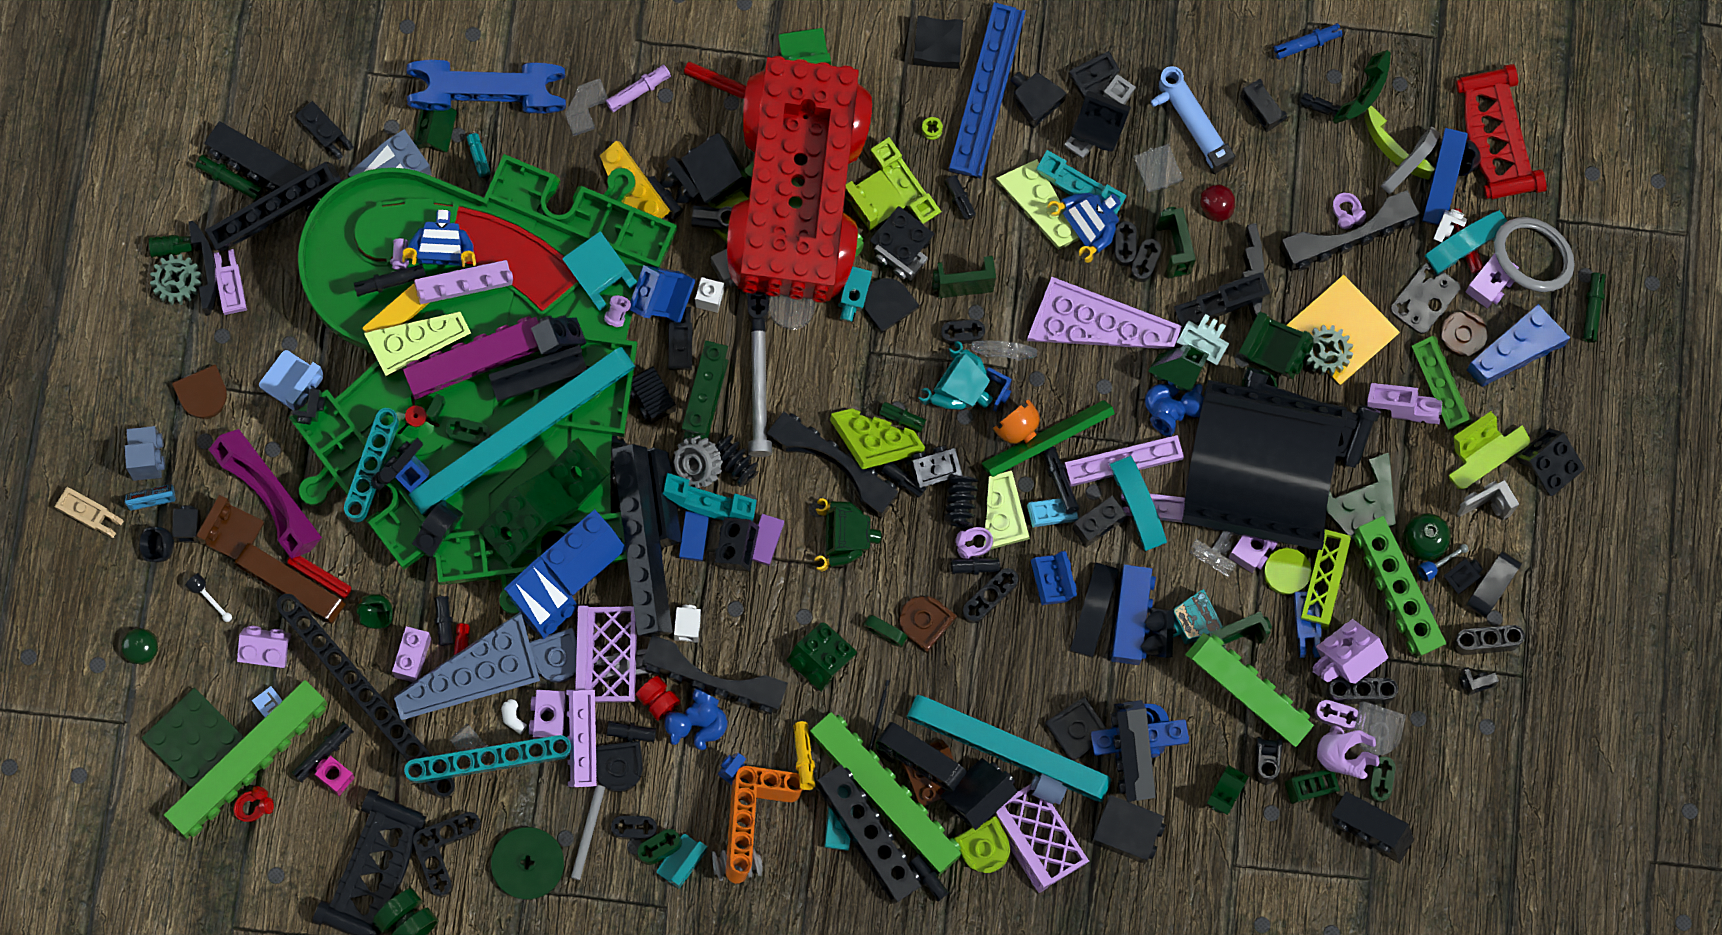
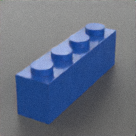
[1111,565,1156,665]

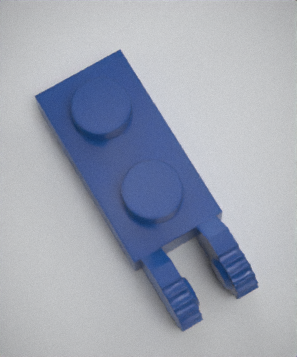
[1294,591,1321,658]

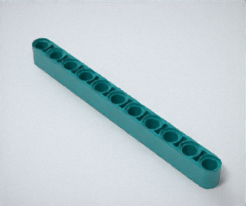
[408,347,635,515]

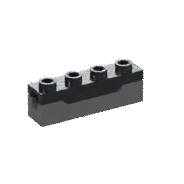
[1111,700,1156,802]

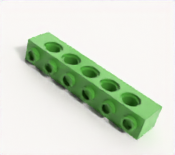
[1354,516,1447,659]

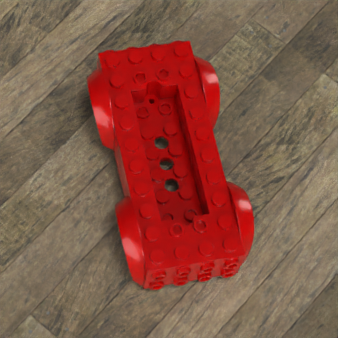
[727,56,872,303]

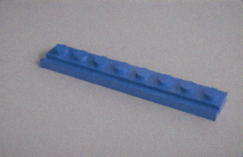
[949,2,1026,179]

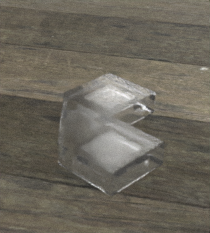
[565,78,608,137]

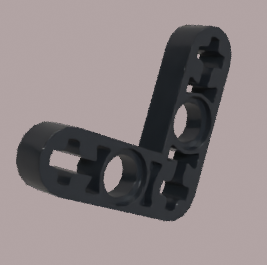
[413,812,481,898]

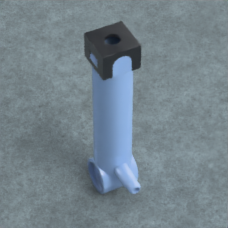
[1150,66,1236,175]

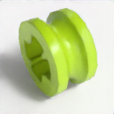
[922,117,943,140]

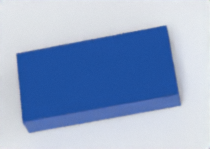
[679,511,709,562]

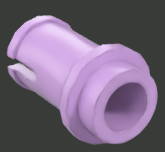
[390,238,409,270]

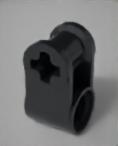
[1255,737,1282,785]

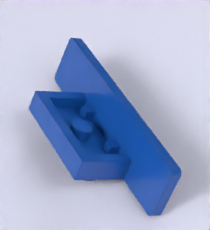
[1091,720,1189,758]

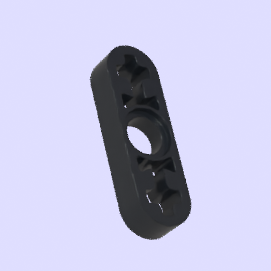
[963,568,1018,623]

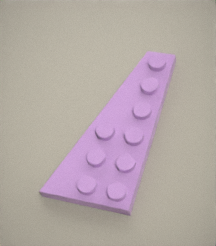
[1027,277,1182,349]

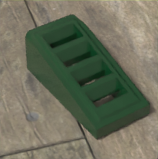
[1285,769,1340,804]

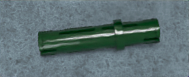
[195,155,263,201]
[1582,272,1606,343]

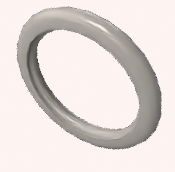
[1494,217,1575,292]

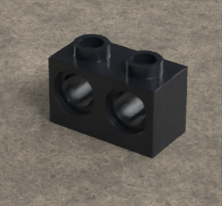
[531,315,586,354]
[715,517,759,572]

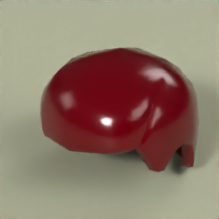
[1200,184,1235,222]

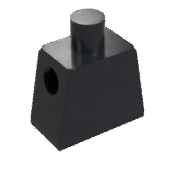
[1010,71,1067,128]

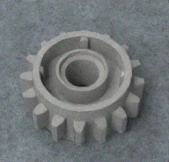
[673,436,723,488]

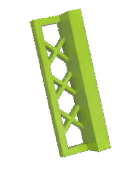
[1301,530,1351,630]

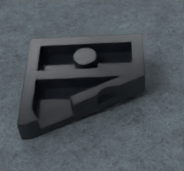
[1069,51,1120,100]

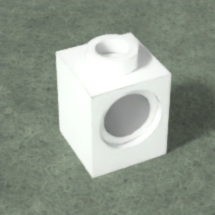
[695,277,724,313]
[674,605,701,643]

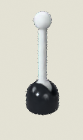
[185,573,232,622]

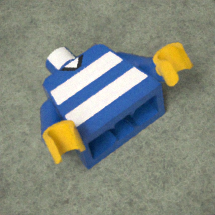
[1047,192,1121,263]
[402,210,476,267]

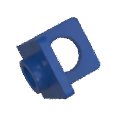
[986,367,1012,411]

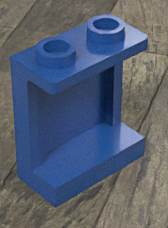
[629,265,695,322]

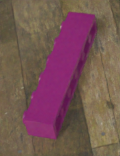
[403,316,540,400]

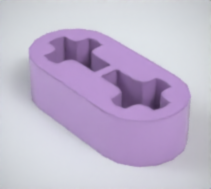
[1315,700,1361,730]

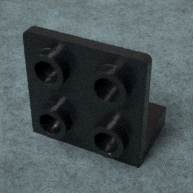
[1515,428,1585,496]

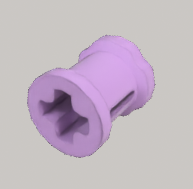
[604,295,631,327]

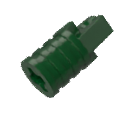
[149,235,192,258]

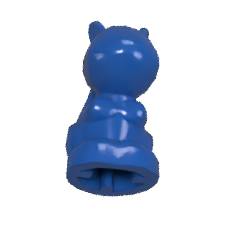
[1145,381,1204,437]
[664,688,728,750]

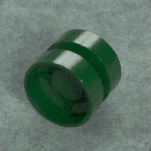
[372,888,439,935]

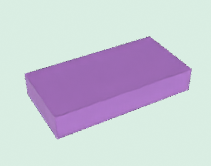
[752,514,785,566]

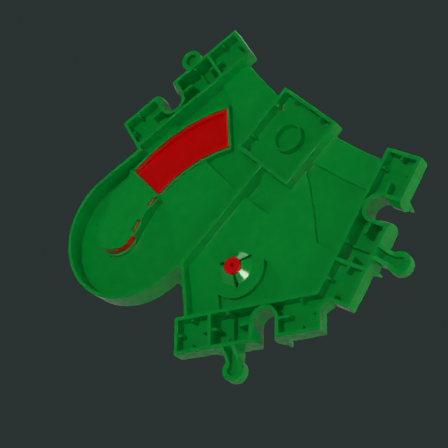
[289,154,677,615]

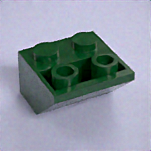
[1148,344,1209,391]

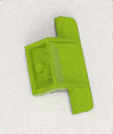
[1449,411,1530,489]

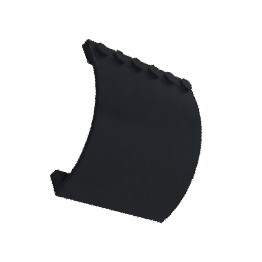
[1182,380,1347,550]

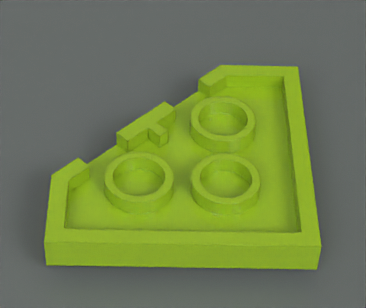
[830,408,925,470]

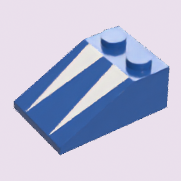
[504,556,578,639]

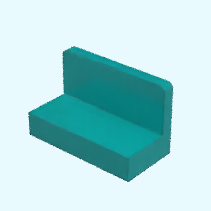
[657,834,708,889]

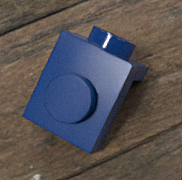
[718,753,746,785]

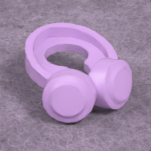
[1333,193,1366,229]
[956,527,993,559]

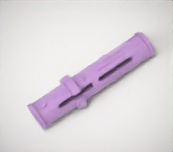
[605,64,671,113]

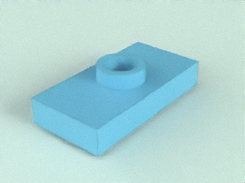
[1027,499,1079,527]

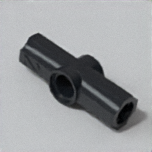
[691,206,732,234]

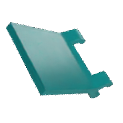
[562,231,637,311]

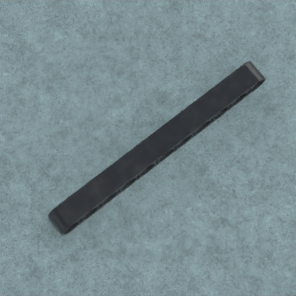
[277,594,455,799]

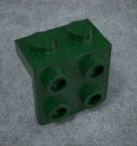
[786,622,857,692]

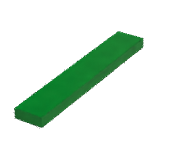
[981,400,1115,477]

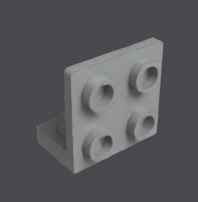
[1457,480,1519,520]

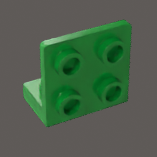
[778,28,831,65]

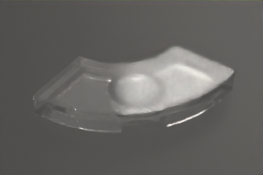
[971,340,1037,360]

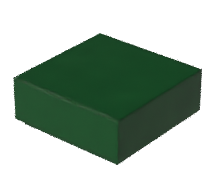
[426,393,446,423]

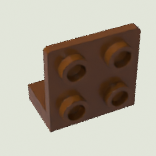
[197,495,264,560]
[900,738,954,806]

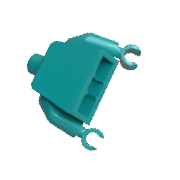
[918,341,993,410]

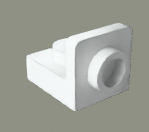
[1434,209,1467,242]

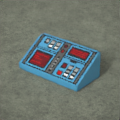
[125,484,176,511]

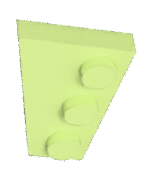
[984,470,1030,550]

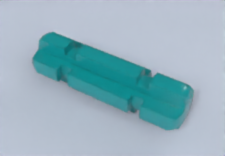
[467,133,491,177]

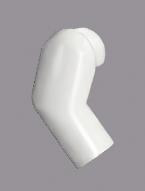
[501,699,527,735]

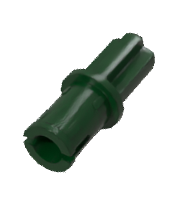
[880,402,927,433]

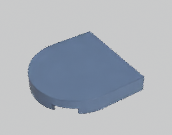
[529,628,577,682]

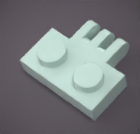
[1177,314,1229,365]

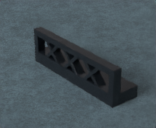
[489,345,587,403]

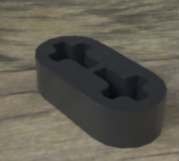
[1114,221,1137,266]
[1131,239,1161,282]
[941,320,985,345]
[611,816,657,840]

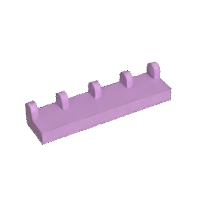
[414,260,513,305]
[566,689,597,787]

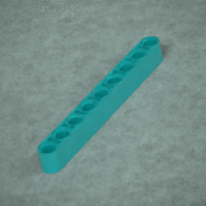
[907,695,1112,802]

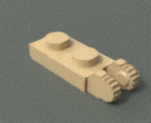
[54,487,124,538]

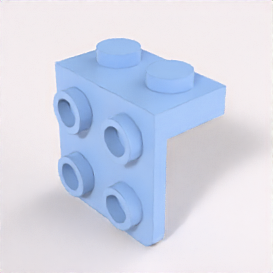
[259,350,323,410]

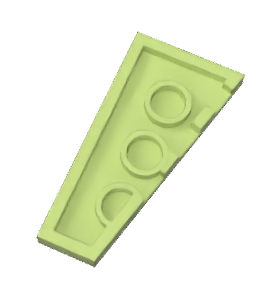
[996,159,1079,250]
[364,312,471,376]

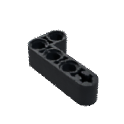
[876,722,967,793]

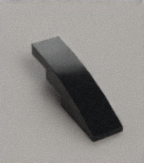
[1240,223,1264,322]
[1174,272,1270,330]

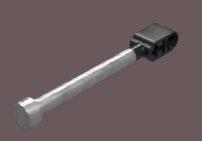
[747,292,772,457]

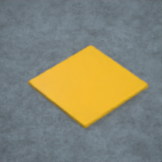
[1287,275,1400,386]

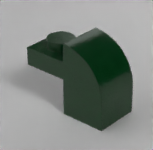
[1207,765,1249,815]

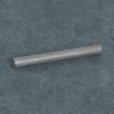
[571,785,605,880]

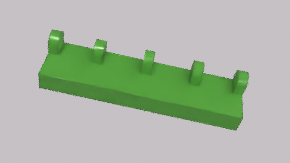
[1412,336,1473,430]

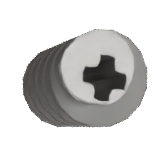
[712,847,763,881]

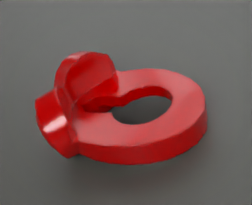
[234,786,274,822]

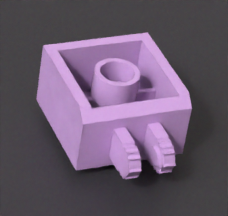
[1313,619,1388,683]

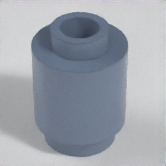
[1029,773,1067,805]

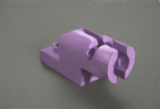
[1367,383,1442,424]

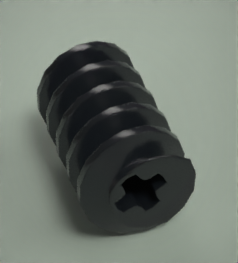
[715,434,759,487]
[944,476,978,528]

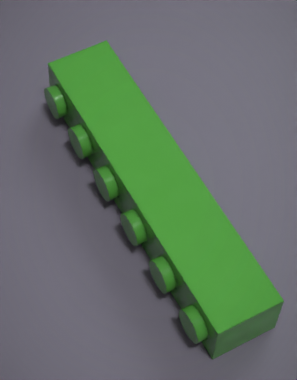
[1185,633,1314,747]

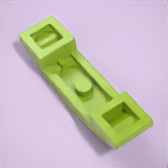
[1364,105,1435,179]
[870,137,942,224]

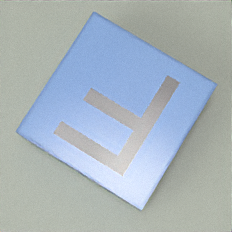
[252,686,282,718]

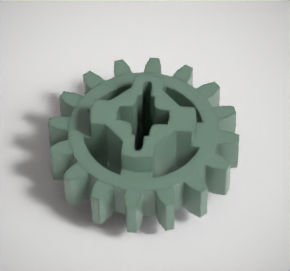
[150,254,202,305]
[1305,325,1353,376]

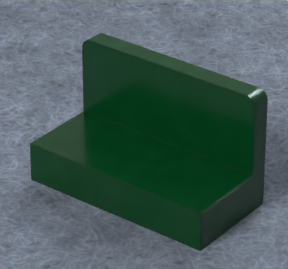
[413,108,457,153]

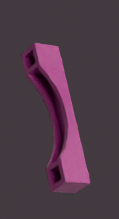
[208,429,322,559]

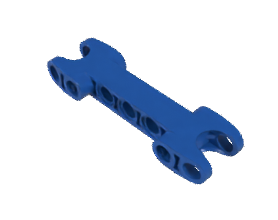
[407,60,566,114]

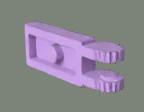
[214,249,247,315]
[1121,494,1185,523]

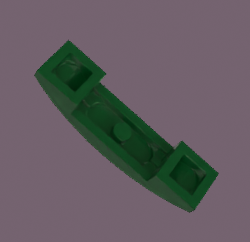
[1332,50,1391,124]

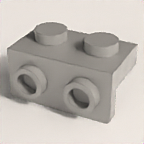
[874,245,928,281]

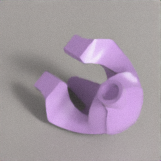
[1317,725,1380,779]

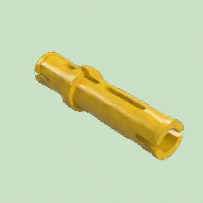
[793,721,815,790]

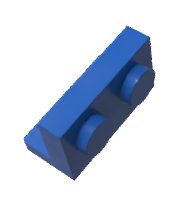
[1031,551,1077,605]

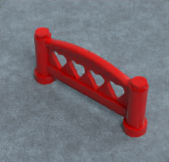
[1456,64,1547,200]

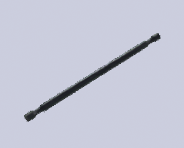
[868,680,890,751]

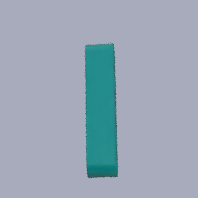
[344,408,399,522]

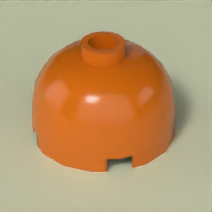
[992,399,1040,444]

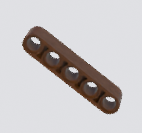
[234,543,346,624]

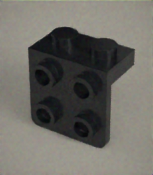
[1071,91,1131,152]

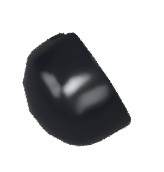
[1458,139,1481,176]
[139,527,174,563]

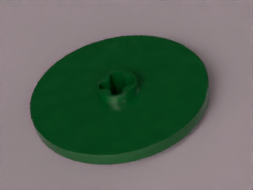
[491,827,564,900]

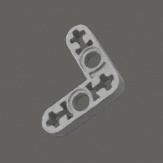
[1381,126,1440,194]

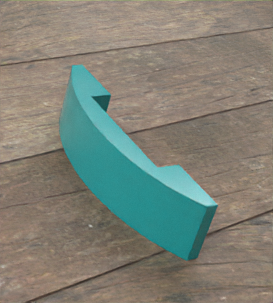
[1036,150,1127,214]
[1425,210,1507,274]
[1109,456,1167,551]
[663,473,757,521]

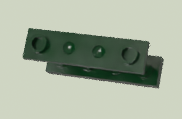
[682,340,729,442]

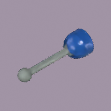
[1417,544,1469,582]

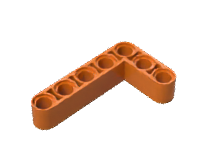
[726,766,803,884]

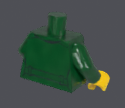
[815,498,881,572]

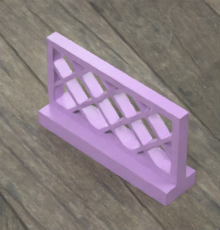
[575,606,637,703]
[990,784,1089,893]

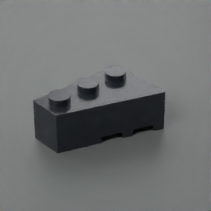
[1332,791,1414,864]

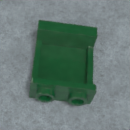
[1156,207,1196,279]
[932,256,996,298]
[1239,311,1314,380]
[1208,611,1272,651]

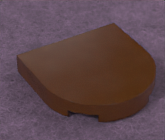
[172,364,227,419]
[900,596,957,653]

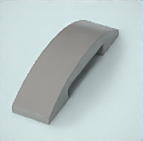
[1064,74,1136,159]

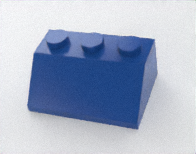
[540,509,626,596]

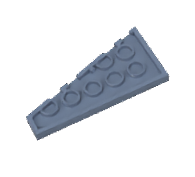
[394,612,540,720]

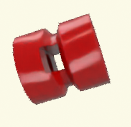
[635,676,680,721]

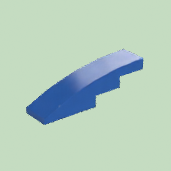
[1422,128,1468,225]

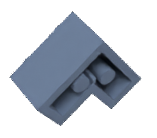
[125,426,165,481]

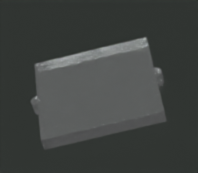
[1133,144,1184,193]

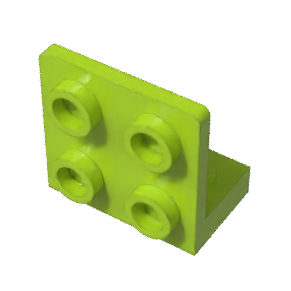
[845,170,907,231]

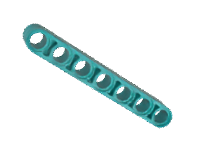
[404,735,571,783]

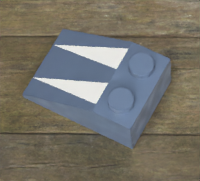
[348,129,432,177]

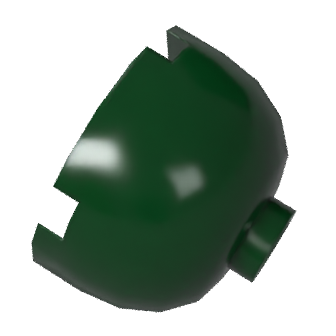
[1402,513,1451,561]

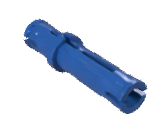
[1274,23,1342,60]

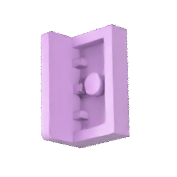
[237,626,291,668]

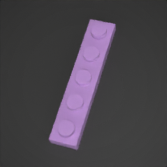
[1064,435,1184,487]

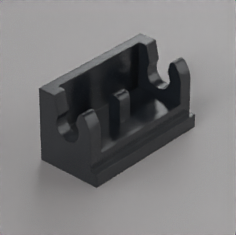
[1240,79,1288,132]

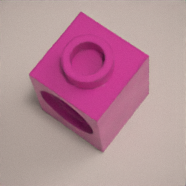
[315,755,355,796]

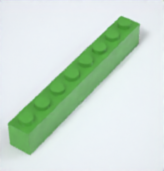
[164,680,328,839]
[810,712,961,876]

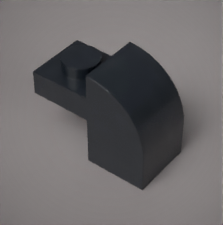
[412,500,464,557]

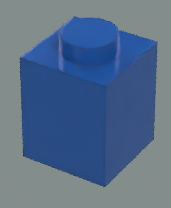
[395,455,430,493]

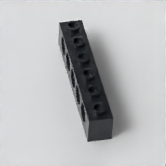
[206,162,342,251]
[815,764,921,904]

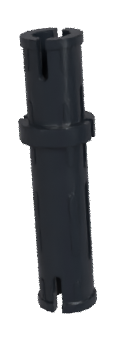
[353,263,426,297]
[1042,446,1079,514]
[291,721,354,783]

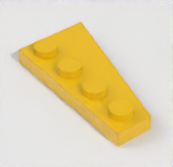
[600,141,670,219]

